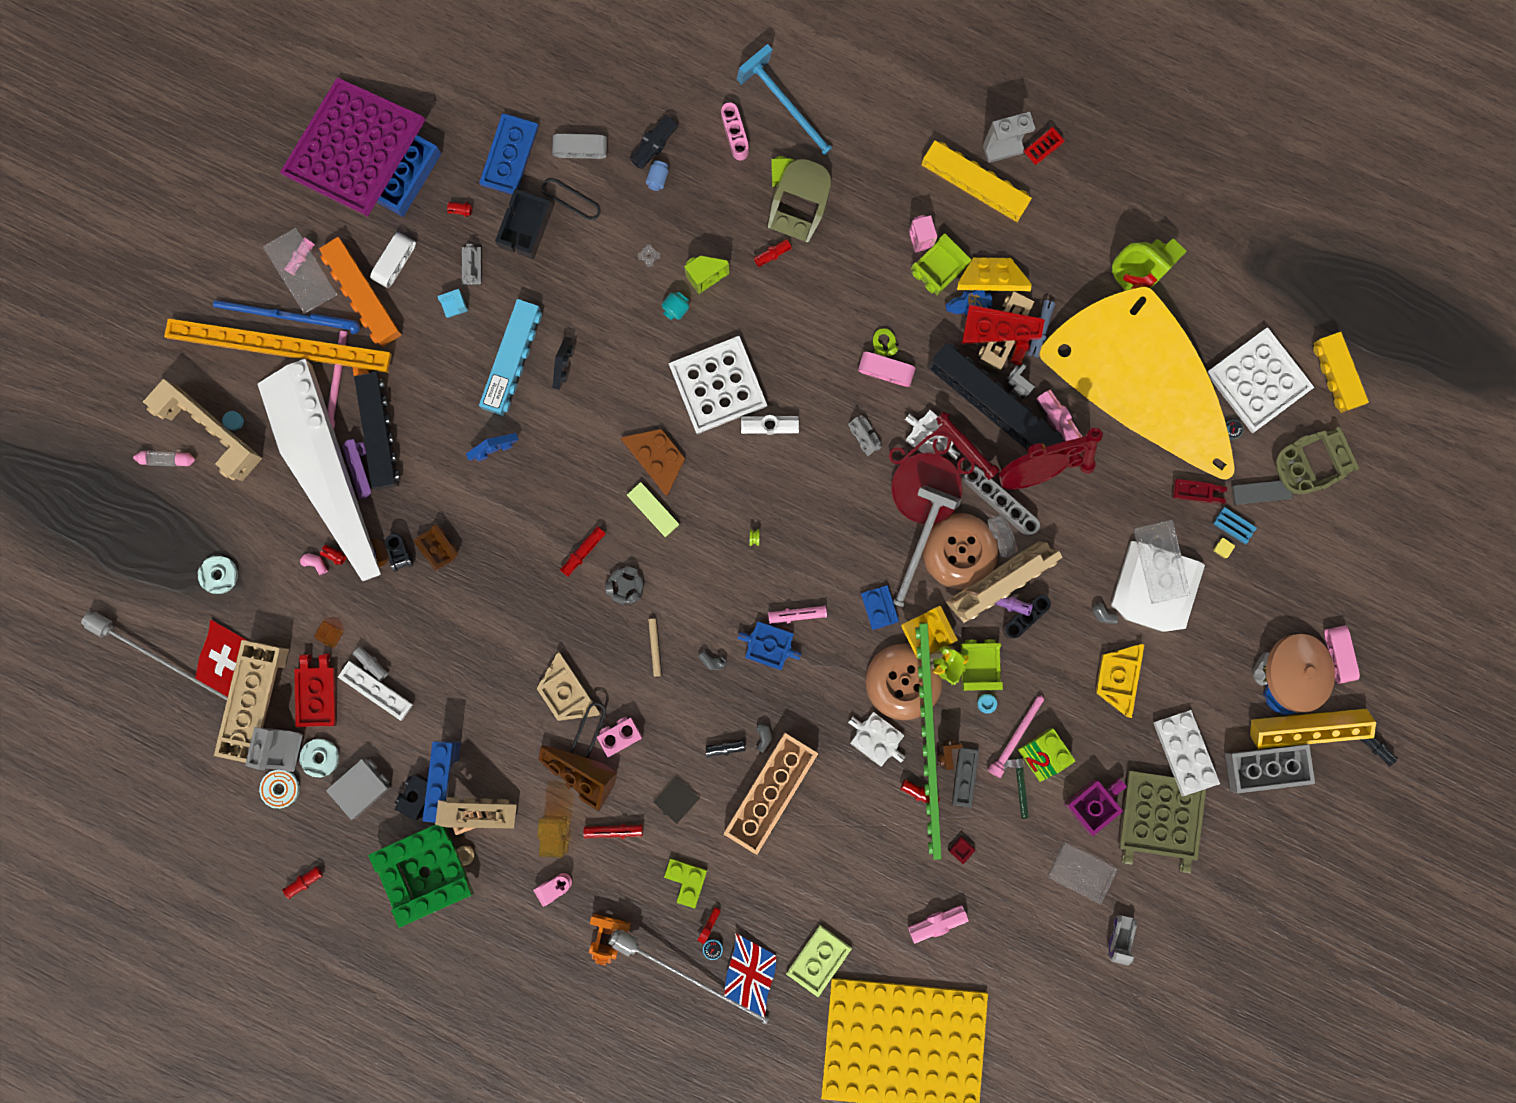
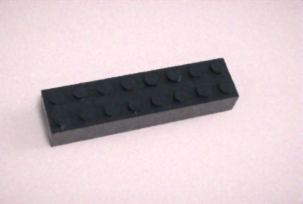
[927,343,1065,450]

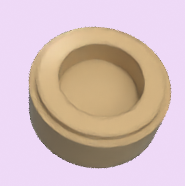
[456,845,475,866]

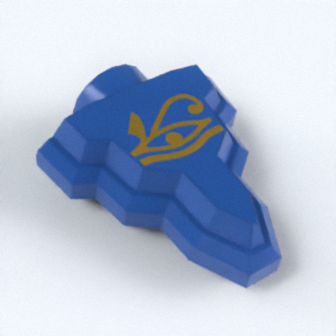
[945,290,992,316]

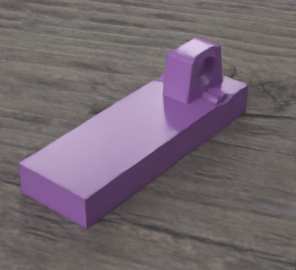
[342,439,371,500]

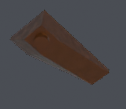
[538,745,618,811]

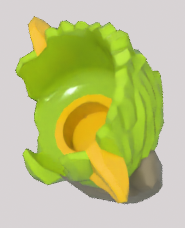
[929,646,969,685]

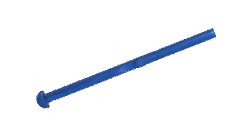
[213,300,361,334]

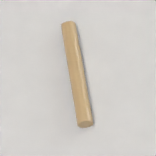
[648,619,661,677]

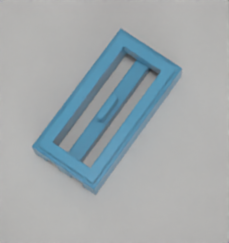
[1213,507,1257,544]

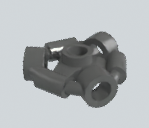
[605,566,644,605]

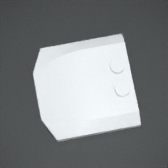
[1110,541,1205,632]

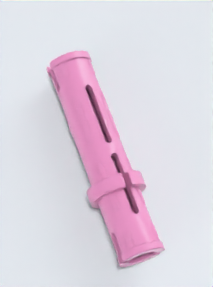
[768,605,827,624]

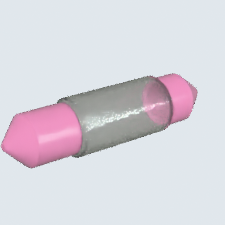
[133,450,195,467]

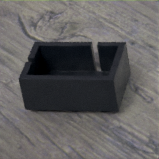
[495,189,553,260]

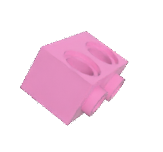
[909,215,937,253]
[597,716,643,757]

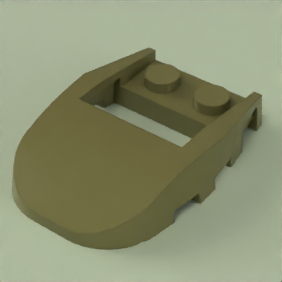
[767,159,832,243]
[1275,427,1359,494]

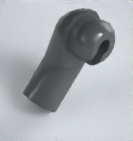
[1093,602,1118,624]
[698,651,727,670]

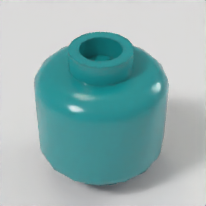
[661,291,689,321]

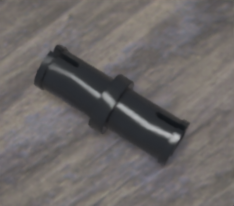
[1359,737,1398,766]
[705,739,746,758]

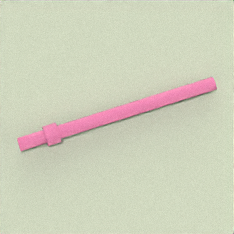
[327,331,348,429]

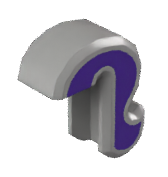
[1108,915,1137,966]

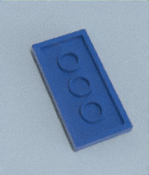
[479,113,539,195]

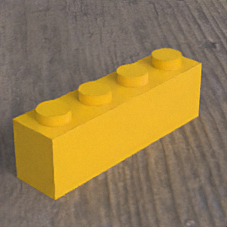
[1313,332,1369,413]

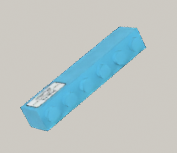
[479,299,542,416]

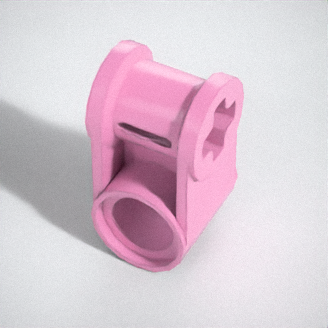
[533,873,572,907]

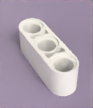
[370,232,416,288]

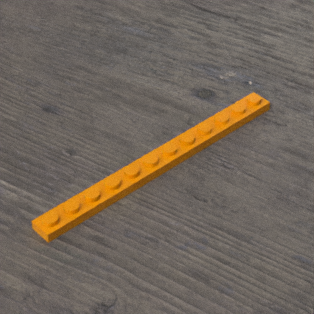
[164,319,392,373]

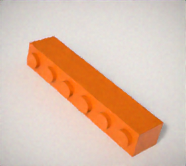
[319,237,402,347]

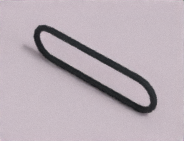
[542,179,600,220]
[570,702,606,758]

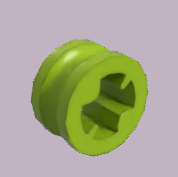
[750,529,759,546]

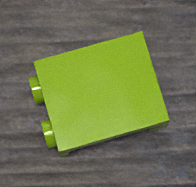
[911,234,971,296]
[960,640,1003,691]

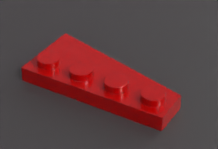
[962,305,1045,344]

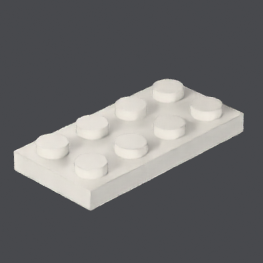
[1153,710,1220,797]

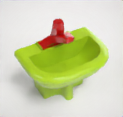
[1112,239,1187,302]

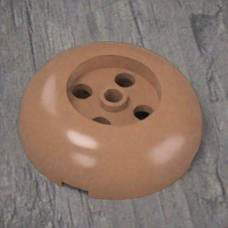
[922,513,999,589]
[865,643,943,720]

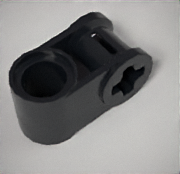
[385,534,414,572]

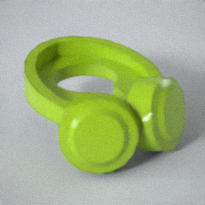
[873,329,899,357]

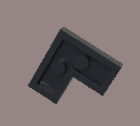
[552,336,575,390]

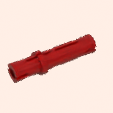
[559,526,606,577]
[583,823,643,839]

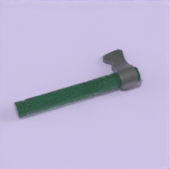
[1004,757,1029,819]

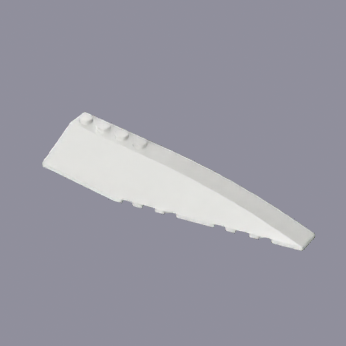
[258,359,381,581]

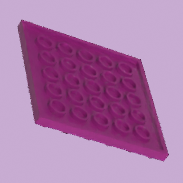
[280,78,426,217]

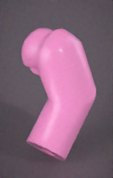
[300,553,328,575]

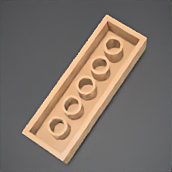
[724,732,818,855]

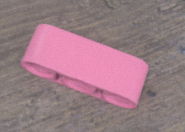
[721,103,749,161]
[858,352,916,387]
[1324,625,1360,684]

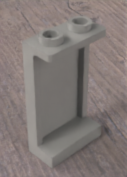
[983,112,1035,163]

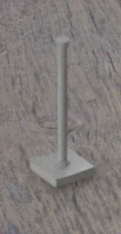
[893,485,962,607]

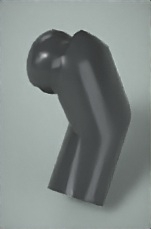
[756,723,772,753]

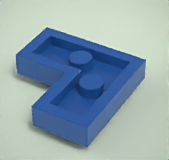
[466,433,519,461]

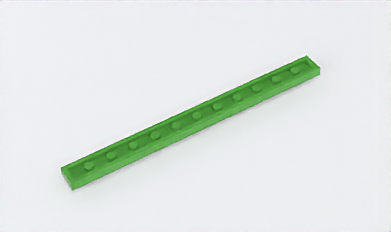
[915,622,941,860]

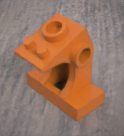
[589,914,631,965]

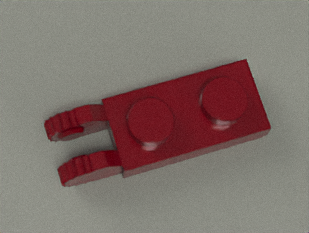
[1172,479,1228,504]

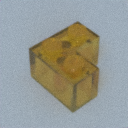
[537,815,570,858]

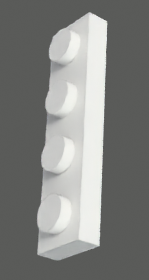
[338,661,413,721]

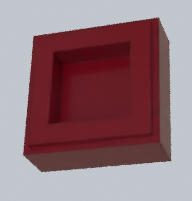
[948,836,976,864]

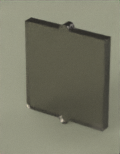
[653,777,700,824]

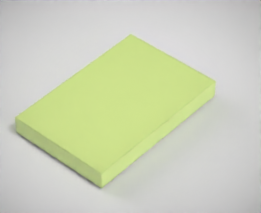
[786,925,852,997]

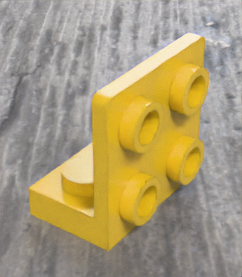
[901,606,958,657]

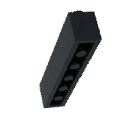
[354,372,401,490]

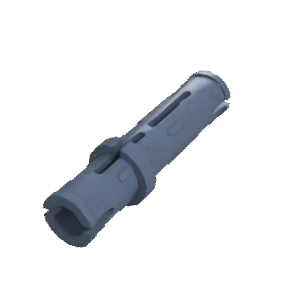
[1027,300,1056,357]

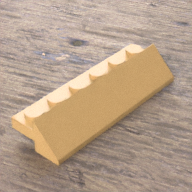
[946,541,1063,623]

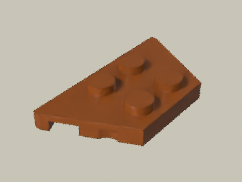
[621,429,685,497]

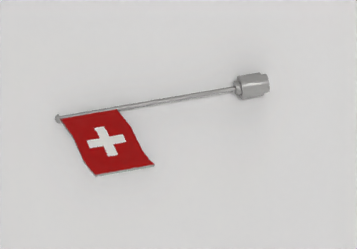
[81,611,248,700]

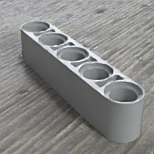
[962,466,1040,536]

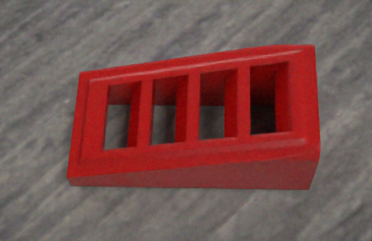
[1023,127,1065,166]

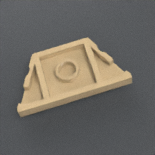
[537,652,601,721]

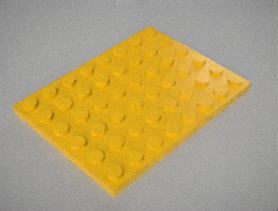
[821,978,988,1103]

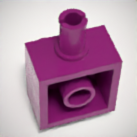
[1064,778,1127,836]

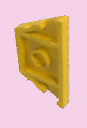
[957,258,1032,291]
[1095,644,1144,718]

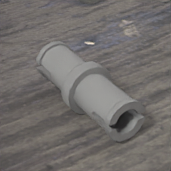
[353,646,388,682]

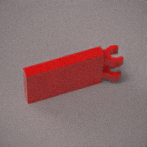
[294,654,336,727]

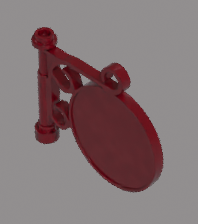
[889,412,1000,524]
[999,428,1103,489]

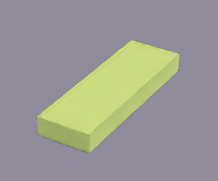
[627,483,679,538]

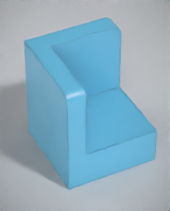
[437,289,468,318]

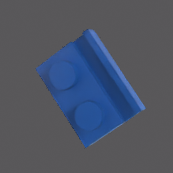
[861,585,899,630]

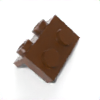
[414,524,458,572]
[937,740,963,770]

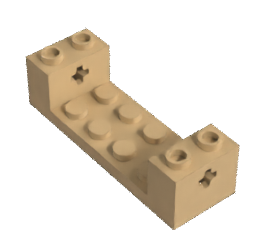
[143,379,262,481]
[214,640,289,763]

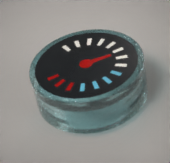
[1226,420,1243,440]

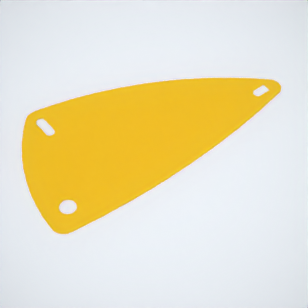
[1040,287,1234,479]

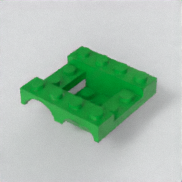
[368,825,474,928]

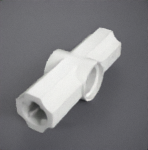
[741,415,799,435]

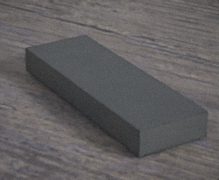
[1231,481,1293,505]
[952,747,979,808]

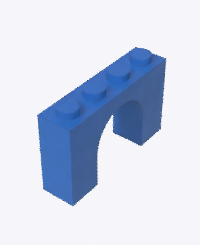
[423,740,461,823]

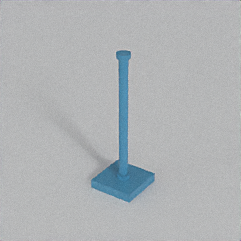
[737,44,832,155]

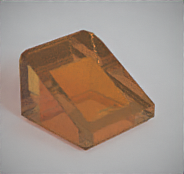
[314,621,343,648]

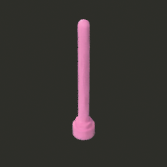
[987,695,1044,778]

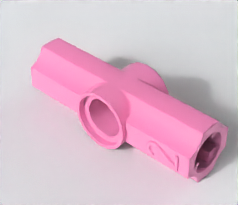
[1036,389,1082,441]
[908,905,969,944]

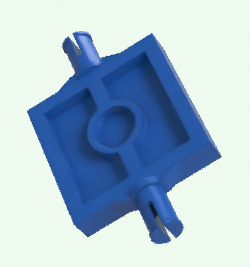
[737,621,802,670]

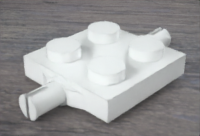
[905,410,960,460]
[848,712,906,767]

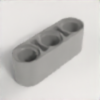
[552,134,607,159]

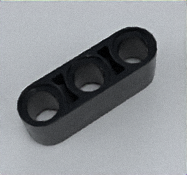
[1003,595,1051,639]

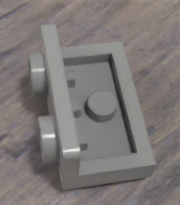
[1006,364,1035,400]

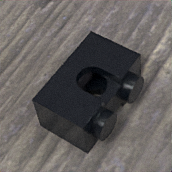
[394,774,428,821]

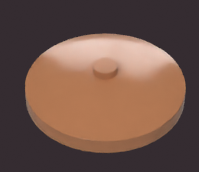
[1266,634,1335,712]

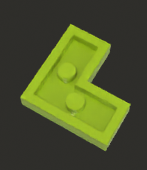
[664,858,707,909]

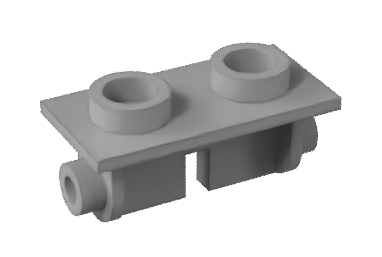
[462,244,481,285]
[848,415,882,456]

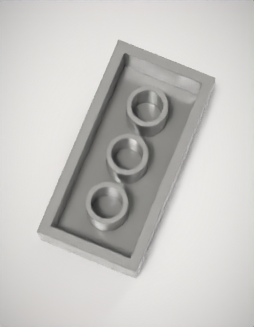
[1225,744,1315,793]

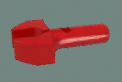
[697,908,721,944]

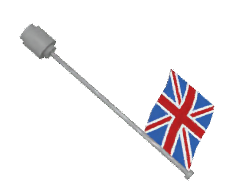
[608,929,776,1025]

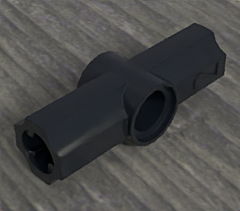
[630,116,678,169]

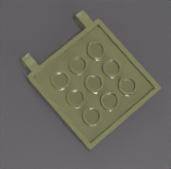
[1118,771,1206,873]

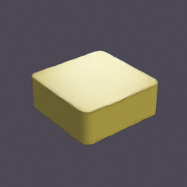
[1213,538,1235,558]

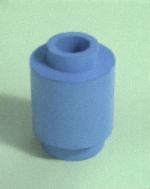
[646,161,669,191]

